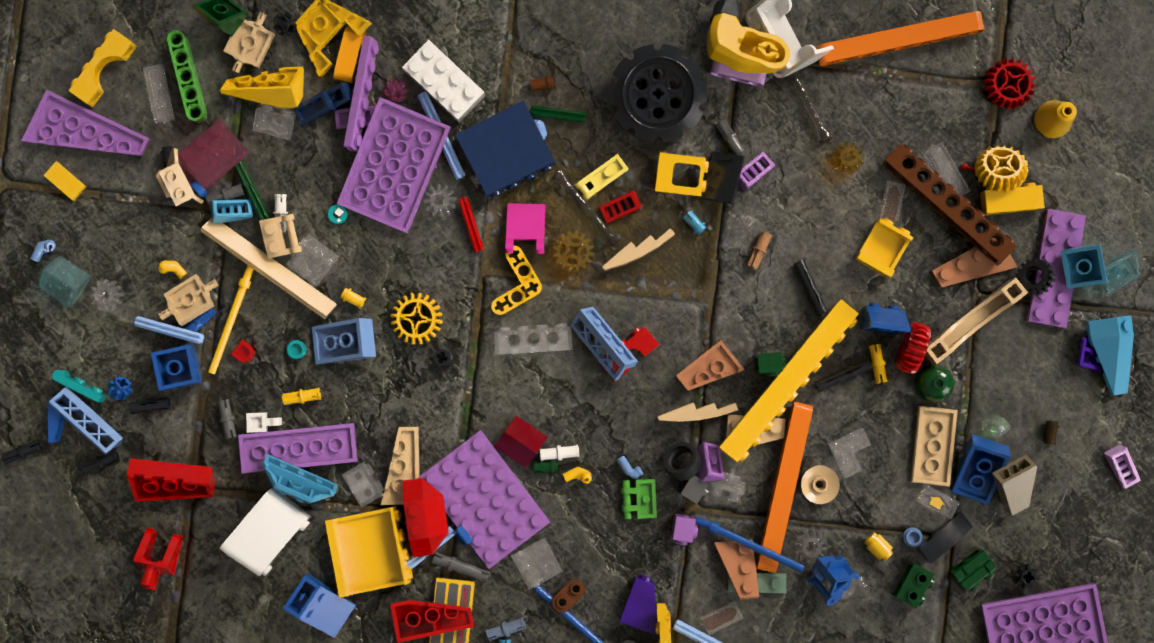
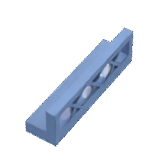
[570,307,638,381]
[49,387,123,455]

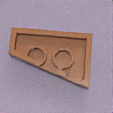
[676,340,745,391]
[714,539,759,600]

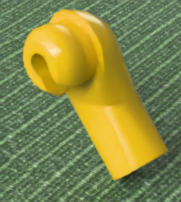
[158,260,188,280]
[563,467,592,484]

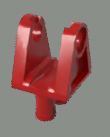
[133,527,183,591]

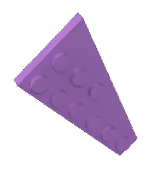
[21,90,151,157]

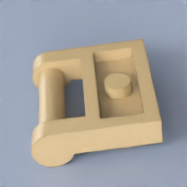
[259,214,302,258]

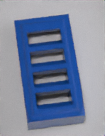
[48,402,68,443]

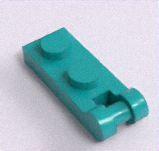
[52,370,107,403]

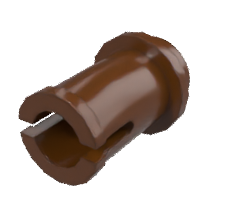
[530,75,555,92]

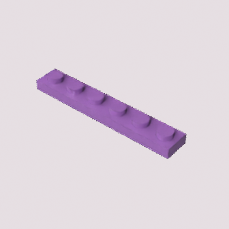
[344,36,379,152]

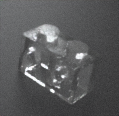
[342,462,384,508]

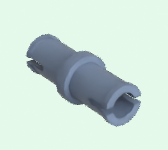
[486,617,526,641]

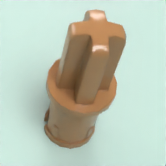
[747,231,772,269]

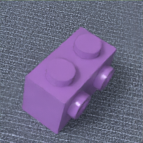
[671,513,698,545]

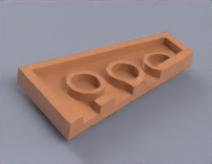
[931,238,1017,288]

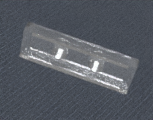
[143,64,175,124]
[924,142,971,196]

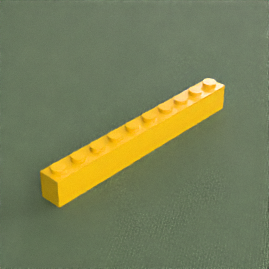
[718,299,859,463]

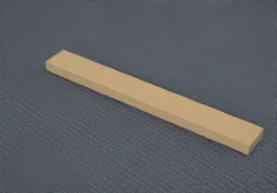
[201,218,337,319]

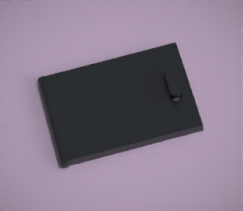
[701,151,745,204]

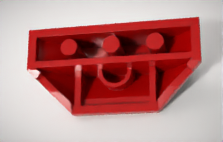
[402,478,449,557]

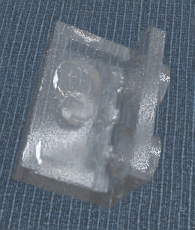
[253,104,297,140]

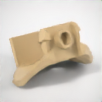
[155,148,204,206]

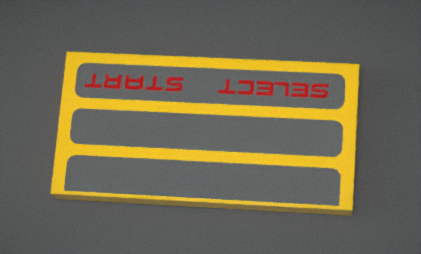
[429,577,475,643]

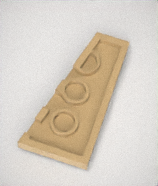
[381,427,420,505]

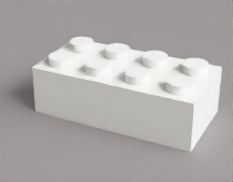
[402,40,485,123]

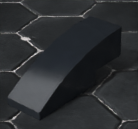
[917,511,973,564]

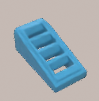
[210,200,253,223]

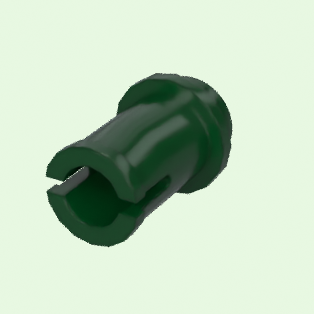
[534,460,558,475]

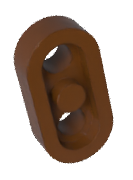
[551,579,585,613]

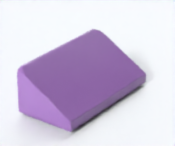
[697,442,725,482]

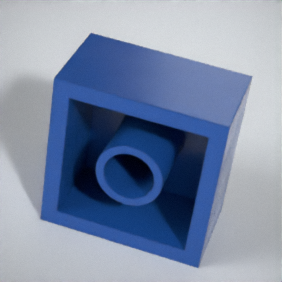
[151,345,202,391]

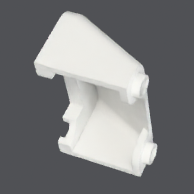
[219,488,311,577]

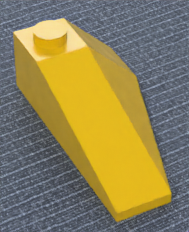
[220,67,304,109]

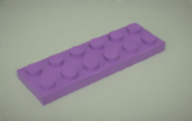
[1027,209,1086,328]
[238,423,358,473]

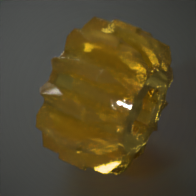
[831,141,865,174]

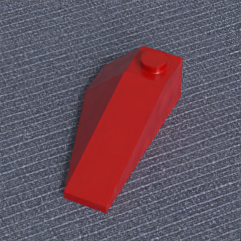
[390,600,474,643]

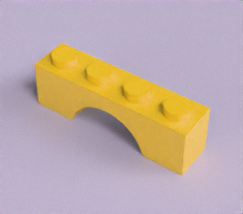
[69,29,137,107]

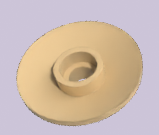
[801,465,840,504]

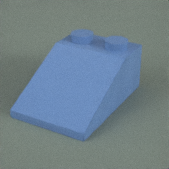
[312,318,376,365]

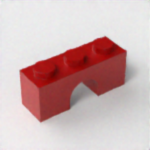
[600,327,659,381]

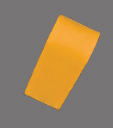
[333,26,366,84]

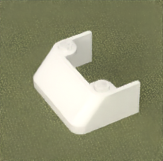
[746,0,834,78]

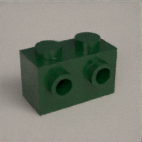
[754,352,786,377]
[892,561,935,609]

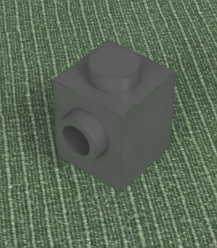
[680,473,710,504]

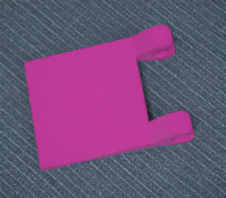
[505,203,546,254]

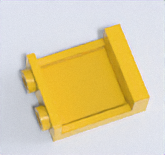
[854,218,913,279]

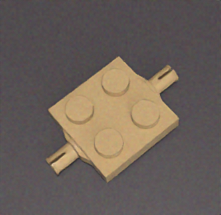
[223,12,275,73]
[158,274,219,326]

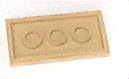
[910,406,958,487]

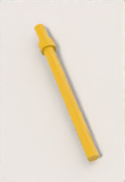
[208,265,254,374]

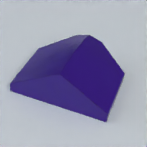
[1077,334,1104,372]

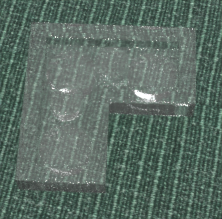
[827,427,871,479]

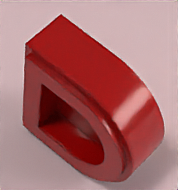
[230,339,255,363]

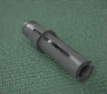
[432,552,490,583]

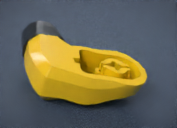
[707,0,790,74]

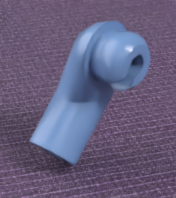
[617,456,643,479]

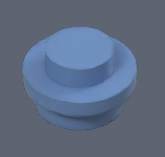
[903,527,923,547]

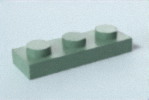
[728,572,787,593]

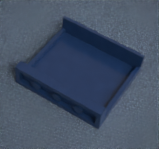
[455,100,555,199]

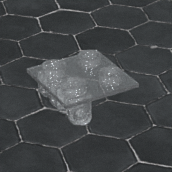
[286,234,340,287]
[511,537,563,590]

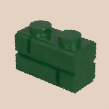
[949,548,997,591]

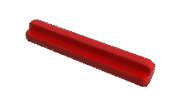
[458,197,484,252]

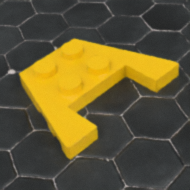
[295,0,372,77]
[656,603,671,643]

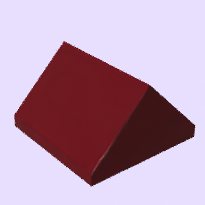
[495,415,548,468]

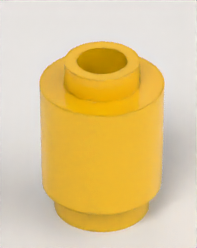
[864,532,893,561]

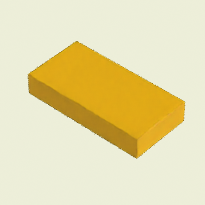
[44,161,87,201]

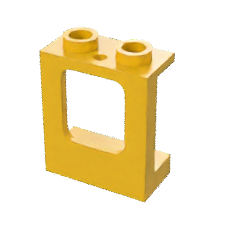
[655,151,709,196]

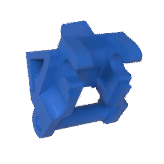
[808,554,860,606]

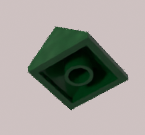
[193,0,248,37]

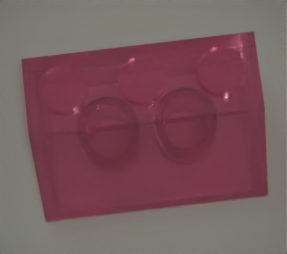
[178,119,249,190]

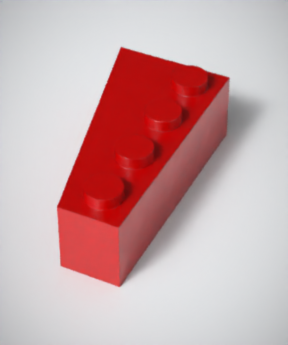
[126,458,216,502]

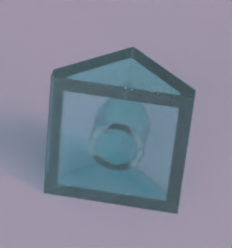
[1101,248,1141,295]
[38,255,92,308]

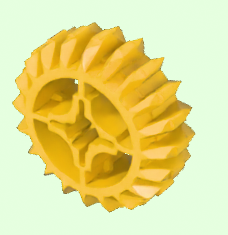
[975,144,1028,193]
[391,293,443,345]

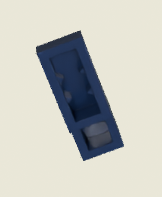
[293,83,353,126]

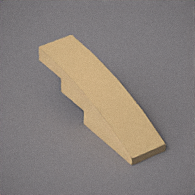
[602,228,675,271]
[657,403,738,422]

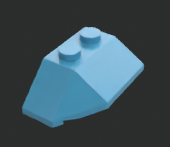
[262,454,338,504]

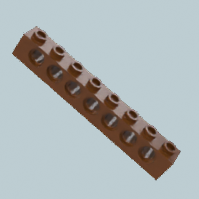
[883,143,1017,266]

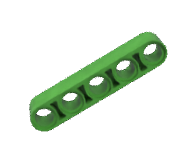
[167,30,207,124]

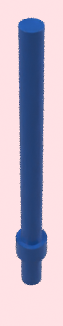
[696,516,805,573]
[534,585,604,643]

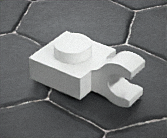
[246,412,282,433]

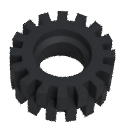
[1016,258,1056,295]

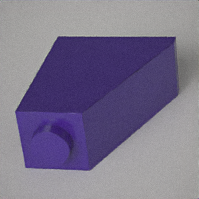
[619,574,657,635]

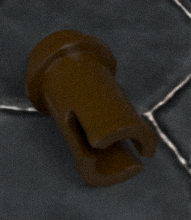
[1043,420,1060,445]

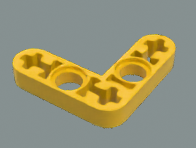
[491,246,542,315]

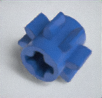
[107,377,132,401]

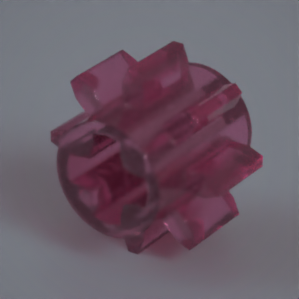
[383,78,409,103]

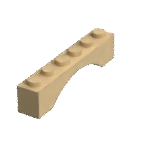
[925,278,1028,365]

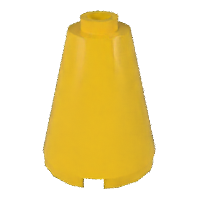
[1034,100,1077,138]

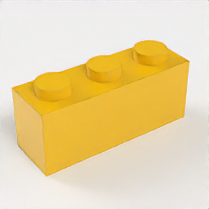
[980,183,1045,215]

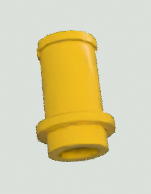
[340,288,366,309]

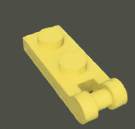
[574,154,629,201]

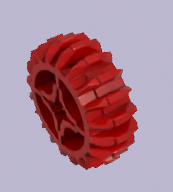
[984,58,1037,110]
[896,322,931,374]

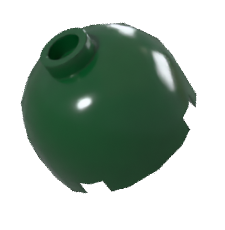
[914,365,954,403]

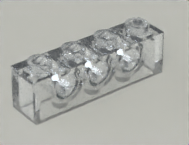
[494,323,573,355]

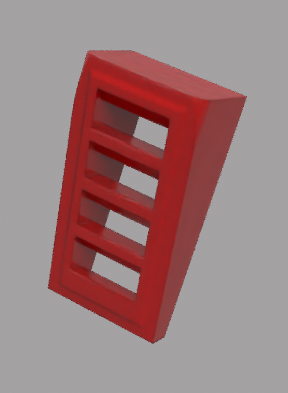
[599,190,643,224]

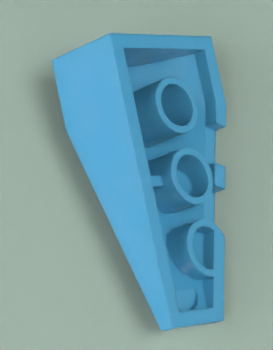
[1086,315,1134,396]

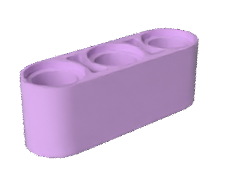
[710,60,767,87]

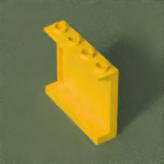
[325,506,413,598]

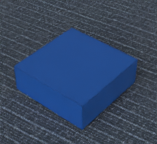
[454,525,473,547]

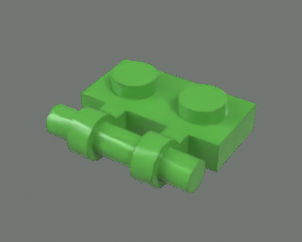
[621,479,657,519]

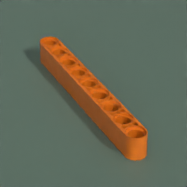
[815,11,985,66]
[756,402,813,573]

